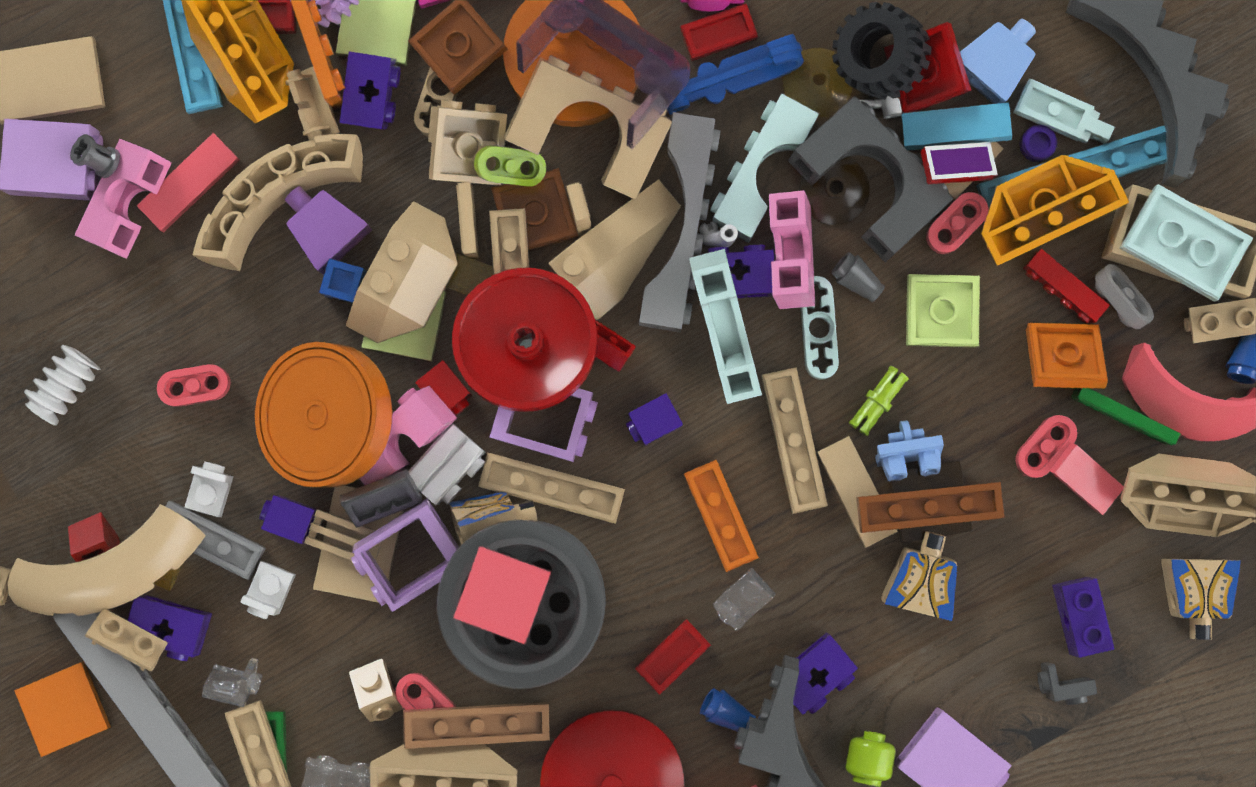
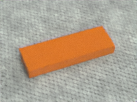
[684,460,759,572]

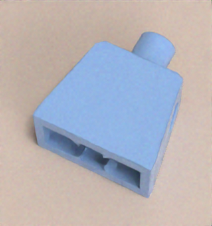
[960,19,1036,104]

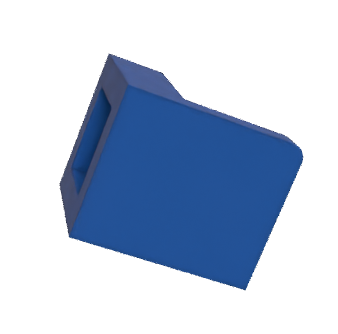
[319,259,367,303]

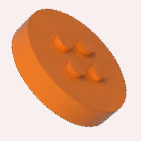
[503,0,645,127]
[255,342,392,488]

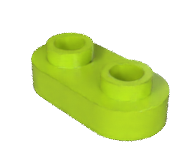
[474,146,546,186]

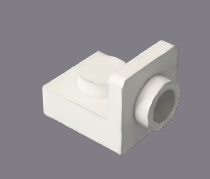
[184,461,234,517]
[240,561,296,619]

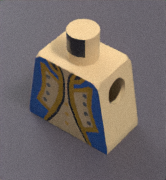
[449,492,537,545]
[881,531,957,621]
[1162,559,1240,640]

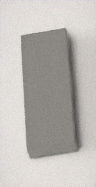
[165,501,266,580]

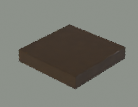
[890,461,973,543]

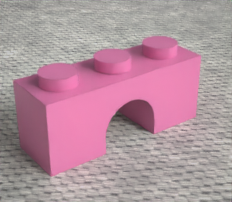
[75,139,171,259]
[769,190,815,309]
[359,386,457,485]

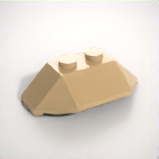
[346,201,458,343]
[1121,454,1256,537]
[370,744,517,787]

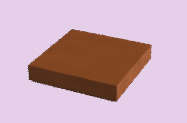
[408,0,508,95]
[491,168,578,252]

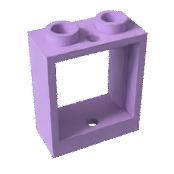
[490,388,598,462]
[351,498,459,612]

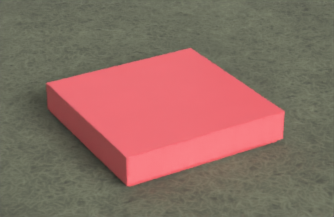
[453,546,551,644]

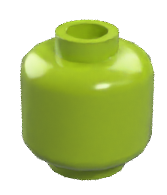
[846,731,896,786]

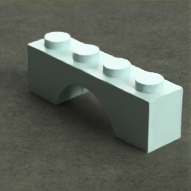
[710,94,819,243]
[689,249,762,404]

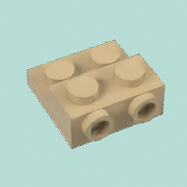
[428,100,507,185]

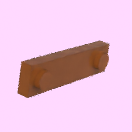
[856,482,1005,533]

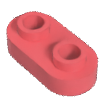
[926,192,989,254]
[157,364,231,407]
[1015,415,1077,478]
[395,673,456,710]

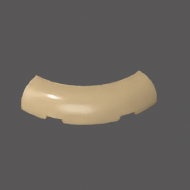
[192,134,363,271]
[8,504,206,616]

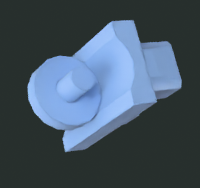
[875,420,944,482]

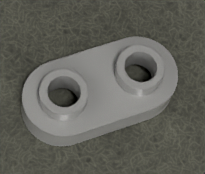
[1095,264,1154,329]

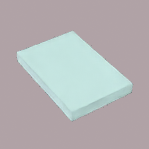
[1120,184,1253,302]

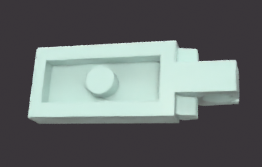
[1013,79,1115,144]

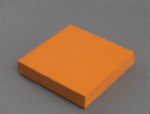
[1026,323,1108,389]
[14,661,111,757]

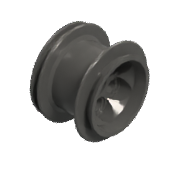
[437,520,606,689]

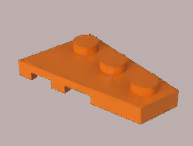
[291,0,345,110]

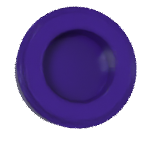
[1019,125,1057,162]

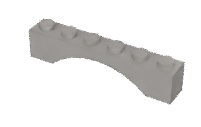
[639,112,721,332]

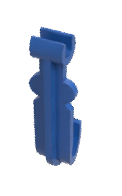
[660,34,804,115]

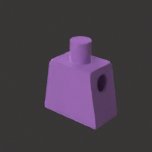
[285,186,372,275]

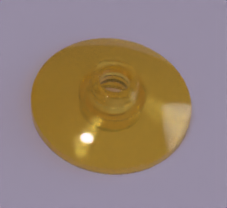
[783,48,853,118]

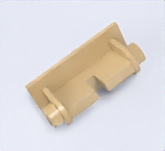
[285,66,340,141]
[1184,298,1256,343]
[85,608,168,672]

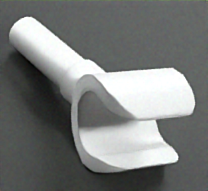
[859,96,902,119]

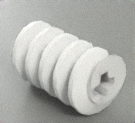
[24,344,101,425]

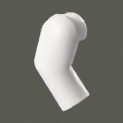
[699,221,738,247]

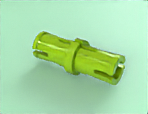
[849,366,909,436]

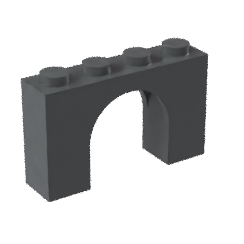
[788,96,953,263]

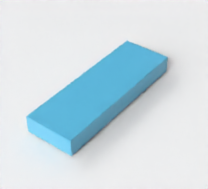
[902,102,1012,151]

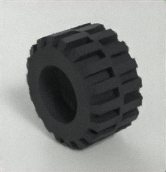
[832,2,931,100]

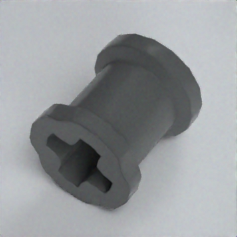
[70,134,120,178]

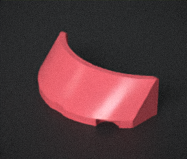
[1122,343,1256,442]

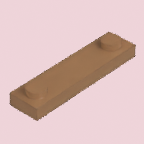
[403,702,550,749]

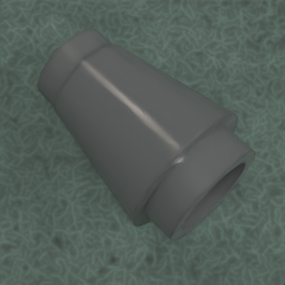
[831,252,885,302]

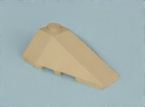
[548,179,681,320]

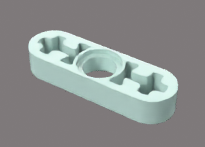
[801,276,839,380]

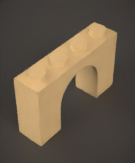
[505,55,672,200]

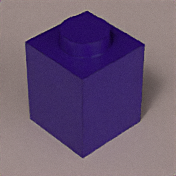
[626,393,683,446]
[260,495,317,544]

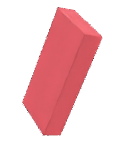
[1049,443,1124,515]

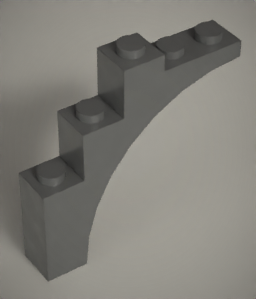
[1065,0,1229,188]
[734,655,825,787]

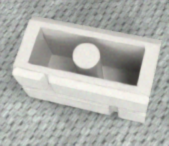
[408,423,485,505]

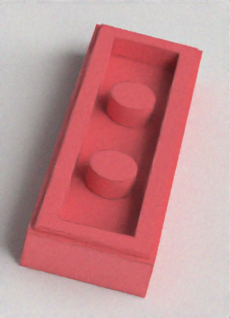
[137,133,240,233]

